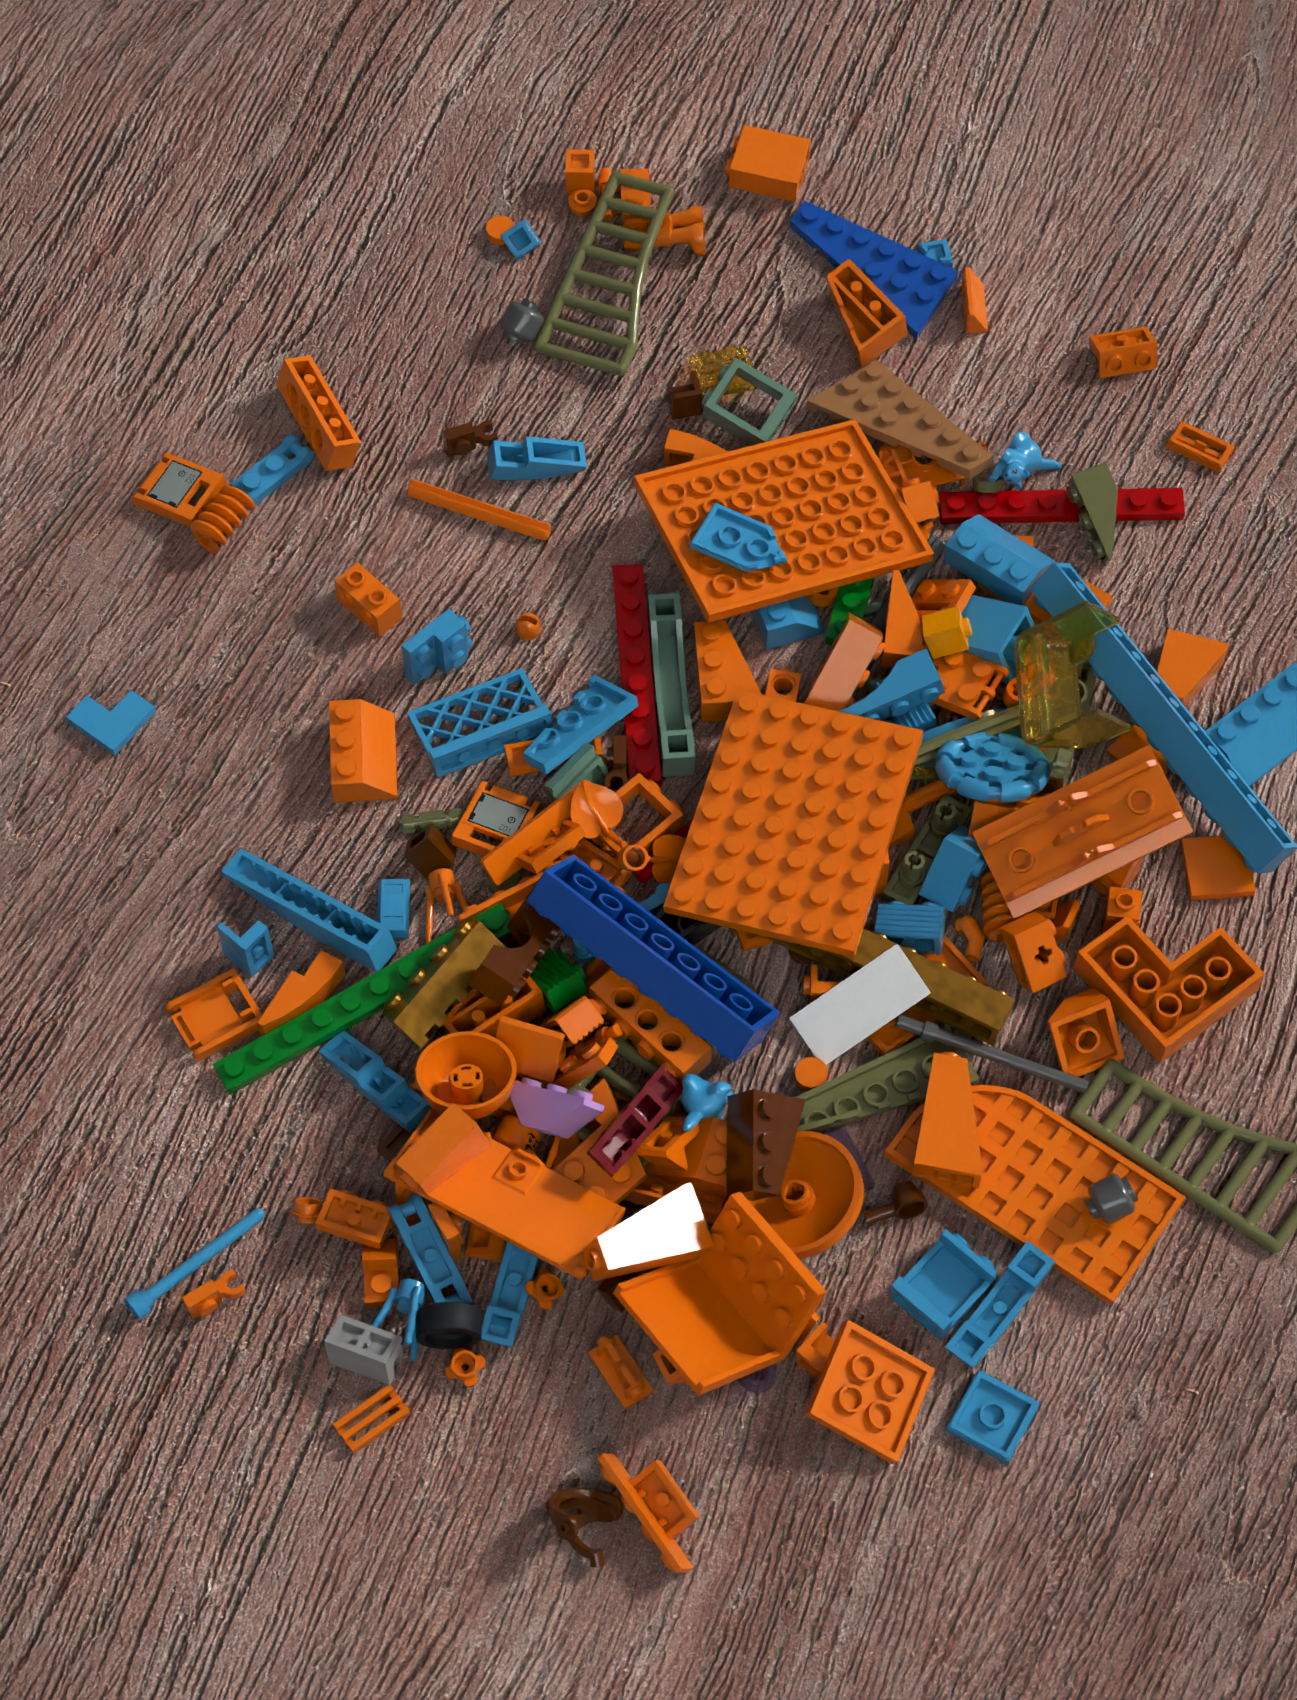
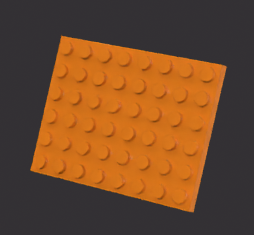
[633,419,934,623]
[663,689,923,958]

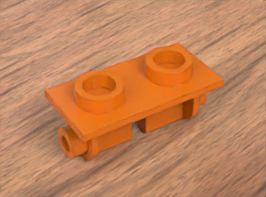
[588,1335,654,1409]

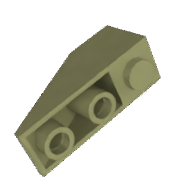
[1066,462,1118,566]

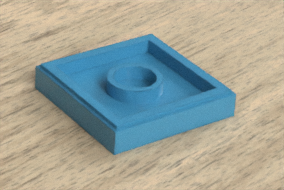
[945,1369,1040,1465]

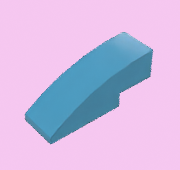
[487,436,587,480]

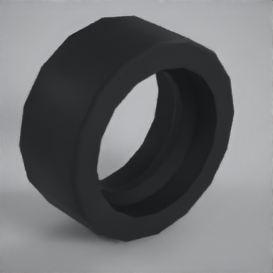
[416,1302,481,1349]

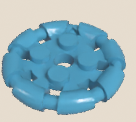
[935,731,1050,803]

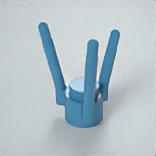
[371,1279,427,1362]

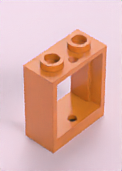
[589,773,683,860]

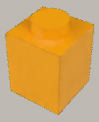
[922,606,972,659]

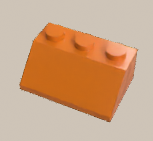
[329,699,398,803]

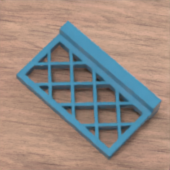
[407,668,553,778]

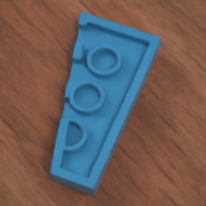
[523,674,639,774]

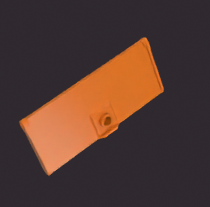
[383,1108,626,1280]

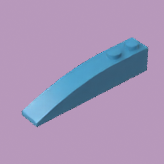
[221,848,397,972]

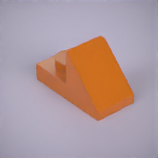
[636,1116,700,1171]
[362,1238,399,1307]

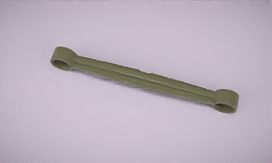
[913,677,1088,769]

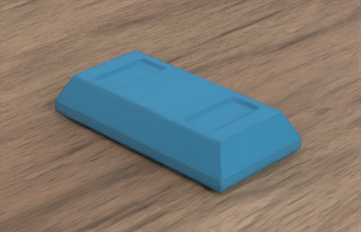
[377,879,410,939]

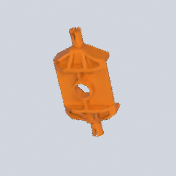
[879,442,988,490]

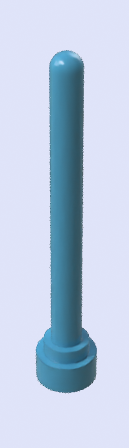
[123,1208,265,1321]

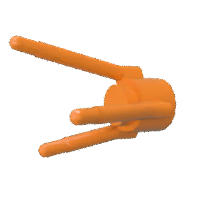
[425,868,468,944]

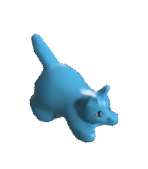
[988,431,1061,489]
[681,1074,734,1132]

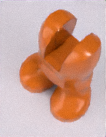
[622,205,706,256]

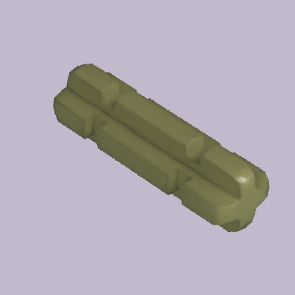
[400,808,463,834]

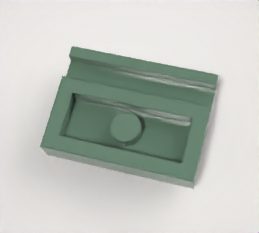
[544,743,610,802]

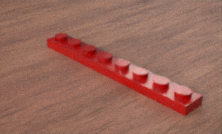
[939,488,1185,524]
[612,564,662,786]

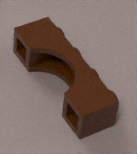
[468,888,560,1006]

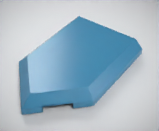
[689,502,787,572]

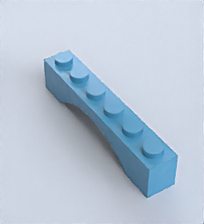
[838,648,945,721]

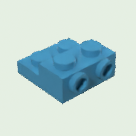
[402,608,473,685]

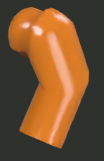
[954,915,985,963]

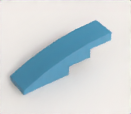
[319,1031,432,1133]

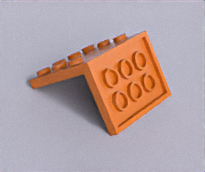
[613,1191,827,1396]

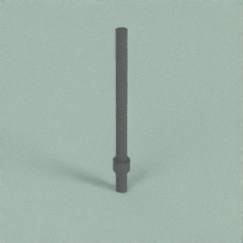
[896,1015,1089,1093]

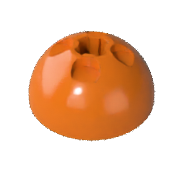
[416,1031,517,1120]

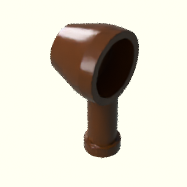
[863,1181,928,1227]

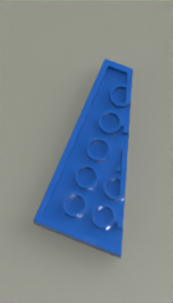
[790,200,959,340]

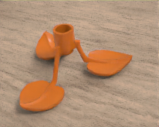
[570,780,686,895]

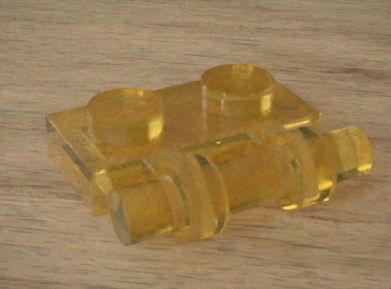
[688,345,758,399]

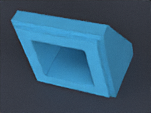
[500,219,543,260]

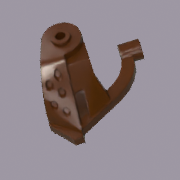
[545,1488,623,1567]

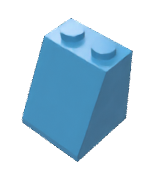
[962,595,1044,684]

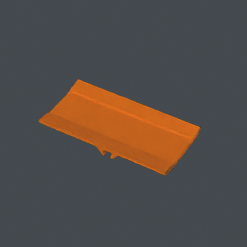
[972,744,1194,920]

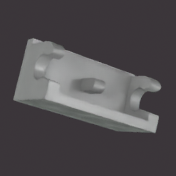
[324,1315,403,1385]

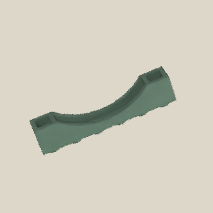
[648,593,695,777]

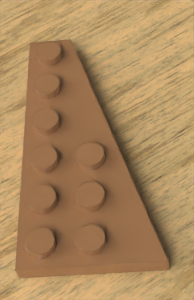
[807,360,993,479]

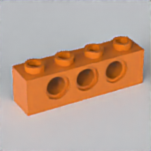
[276,355,361,471]
[589,968,712,1084]

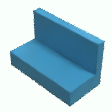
[216,920,274,978]

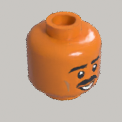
[492,1115,541,1151]

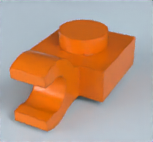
[182,1270,246,1320]

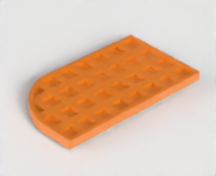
[884,1085,1186,1306]

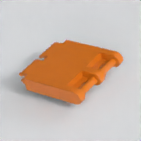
[931,651,1009,721]

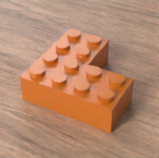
[1073,916,1265,1064]

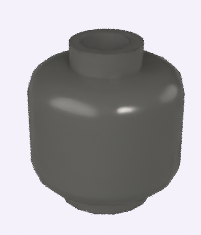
[500,298,544,345]
[1085,1173,1138,1224]

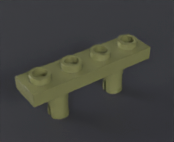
[881,794,972,905]

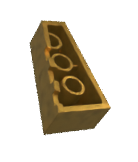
[382,918,507,1049]

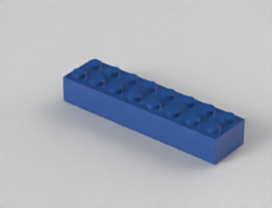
[527,854,781,1062]

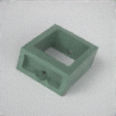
[701,358,798,446]

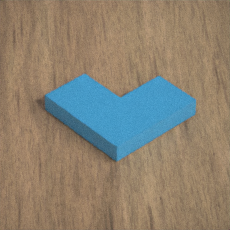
[66,690,156,756]

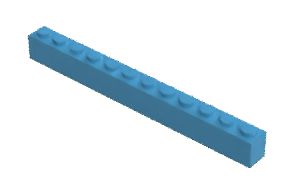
[1030,562,1297,874]

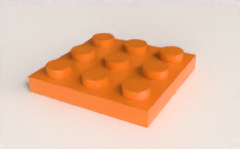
[804,1320,935,1464]

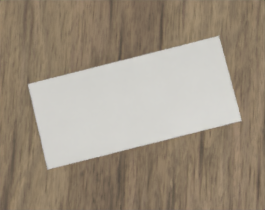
[789,943,931,1065]

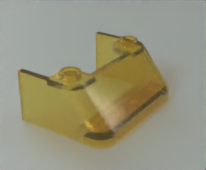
[1014,601,1131,748]

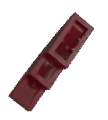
[587,1065,683,1177]

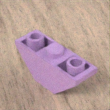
[510,1077,605,1139]

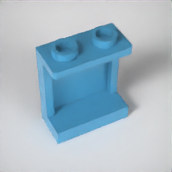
[889,1229,997,1341]

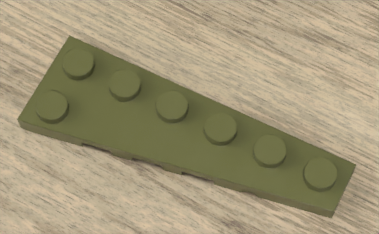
[796,1025,980,1132]

